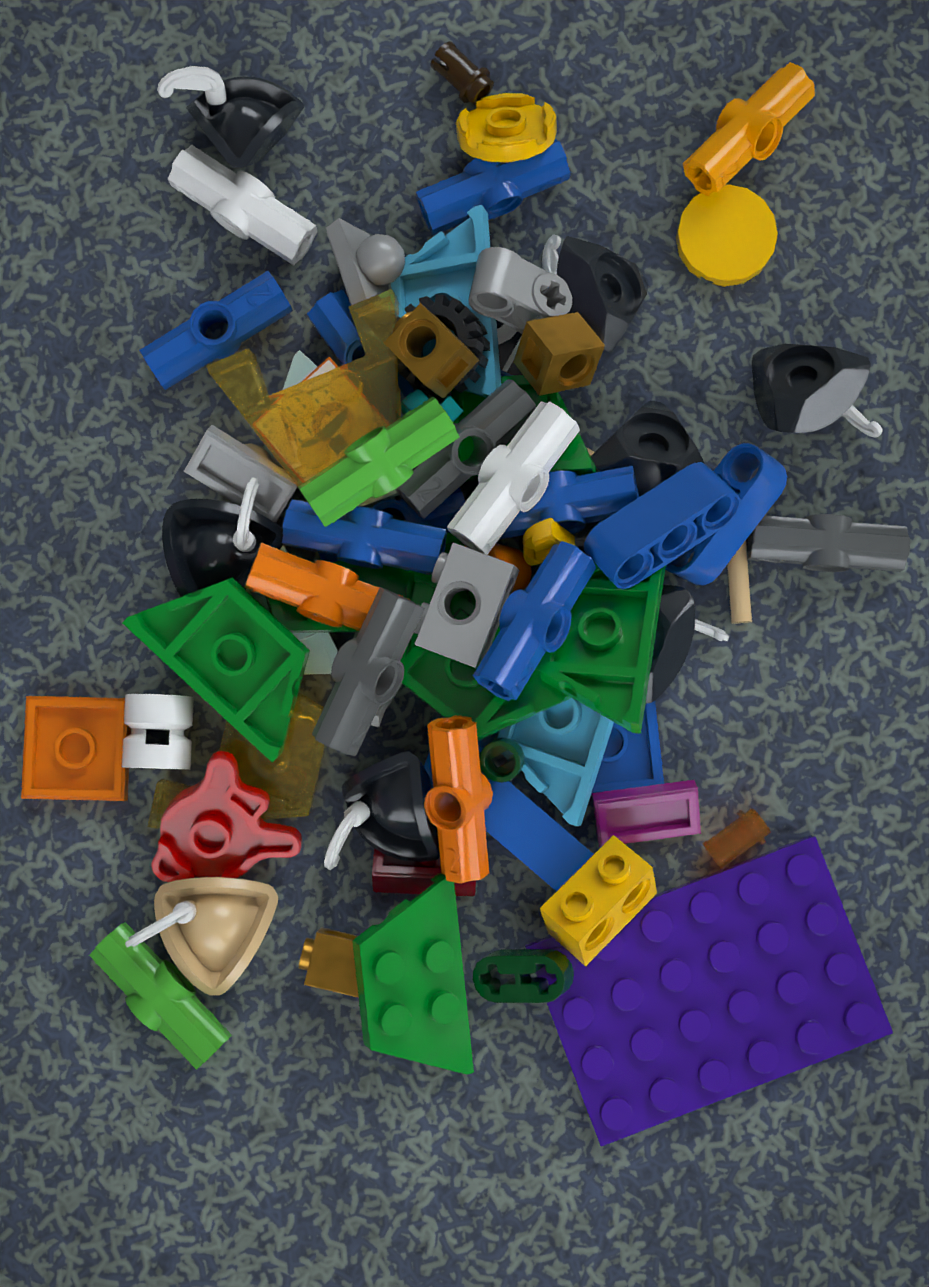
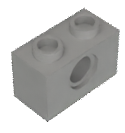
[414,543,520,668]

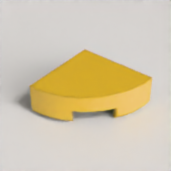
[523,518,575,566]

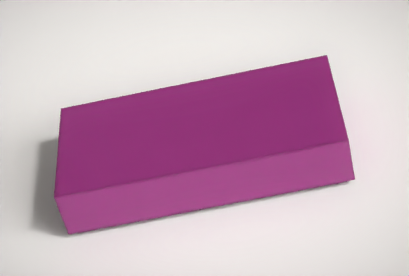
[592,780,701,847]

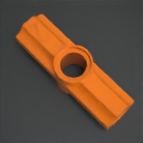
[244,543,411,631]
[424,715,493,884]

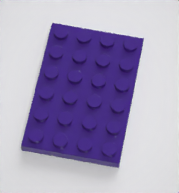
[525,835,893,1147]

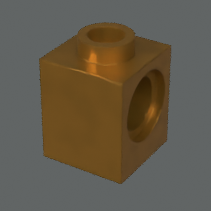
[384,303,479,398]
[513,312,605,396]
[299,927,358,998]

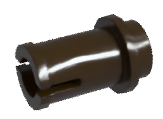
[430,41,494,106]

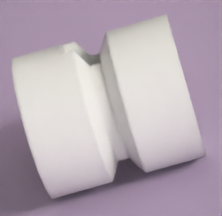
[122,694,194,769]

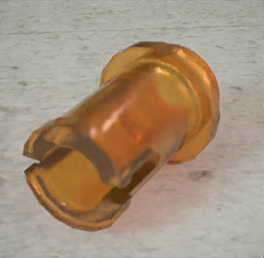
[702,808,771,870]

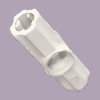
[168,145,317,265]
[447,401,580,555]

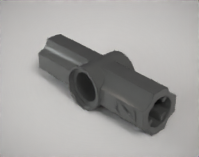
[396,379,536,519]
[747,514,910,572]
[311,587,425,756]

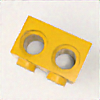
[540,835,657,967]

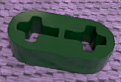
[472,949,574,1003]

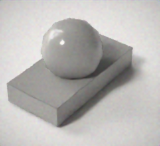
[326,218,405,326]
[184,425,301,523]

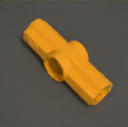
[683,62,815,196]

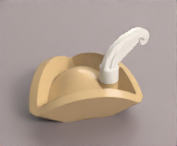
[125,877,278,995]

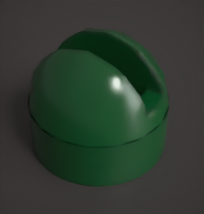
[480,738,525,783]

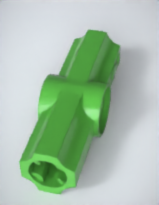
[298,397,460,527]
[89,922,232,1070]

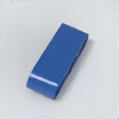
[665,443,787,585]
[584,462,741,589]
[482,771,594,891]

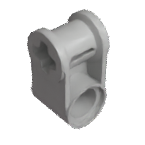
[468,247,572,334]

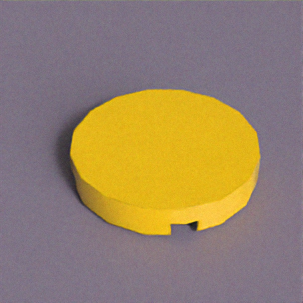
[456,93,557,162]
[676,184,778,287]

